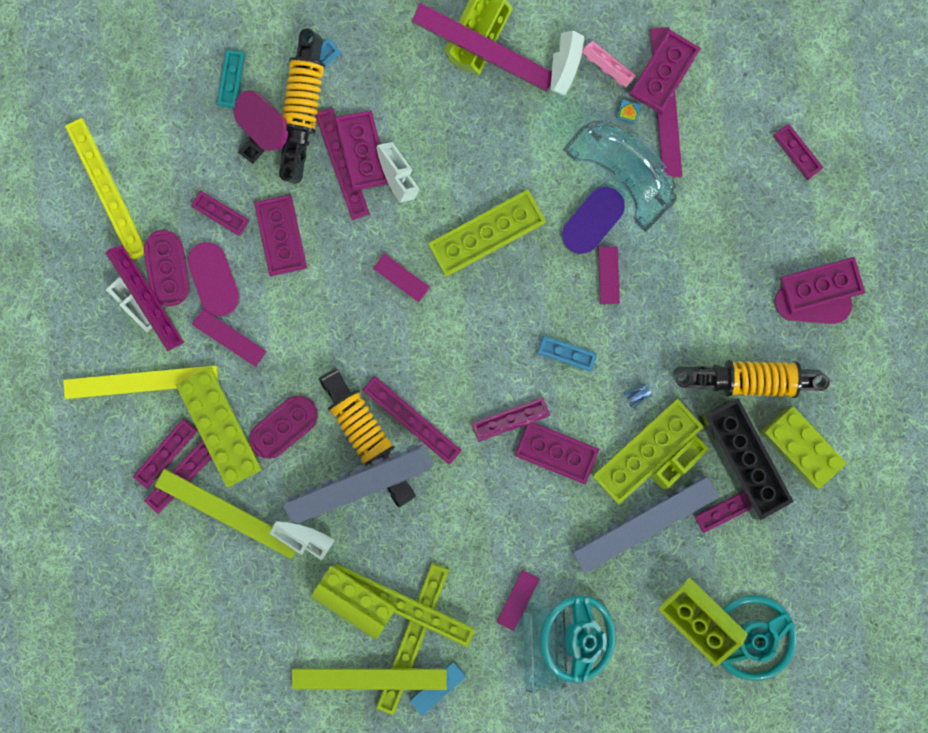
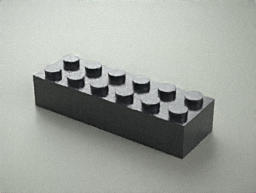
[698,398,794,520]

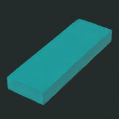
[217,49,246,109]

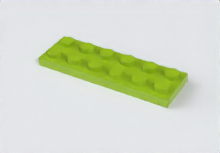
[428,189,547,278]
[176,367,263,488]
[592,399,704,505]

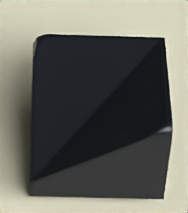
[238,136,265,164]

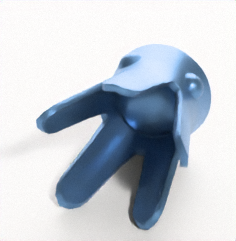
[624,384,653,409]

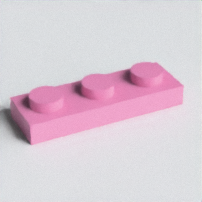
[582,41,636,87]

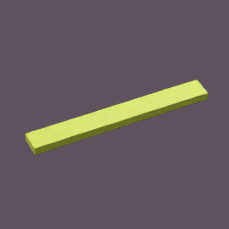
[65,118,144,261]
[63,366,219,399]

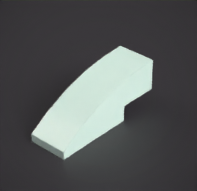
[551,30,584,96]
[376,142,420,203]
[106,277,152,332]
[270,521,335,560]

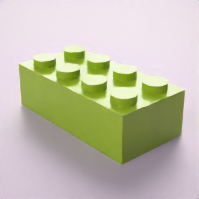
[759,406,847,490]
[658,577,748,667]

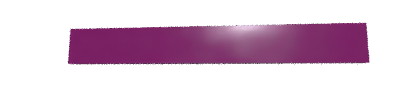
[411,3,552,92]
[650,27,683,179]

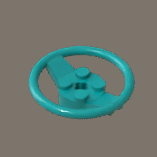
[540,595,616,683]
[720,595,797,681]

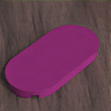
[234,90,288,151]
[144,230,190,306]
[188,242,240,316]
[774,288,852,324]
[250,396,318,459]

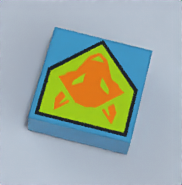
[617,100,641,124]

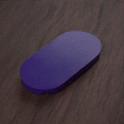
[562,187,625,254]

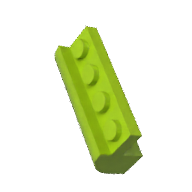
[444,0,513,75]
[311,565,397,640]

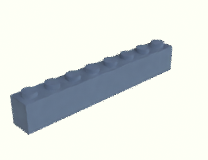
[283,443,434,524]
[572,475,719,574]

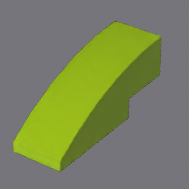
[650,435,709,490]

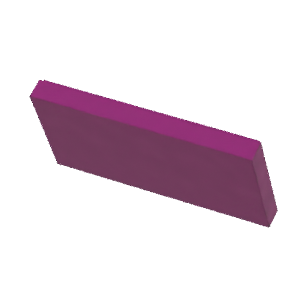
[629,29,701,115]
[334,110,389,192]
[254,194,308,277]
[779,257,865,314]
[514,422,600,485]

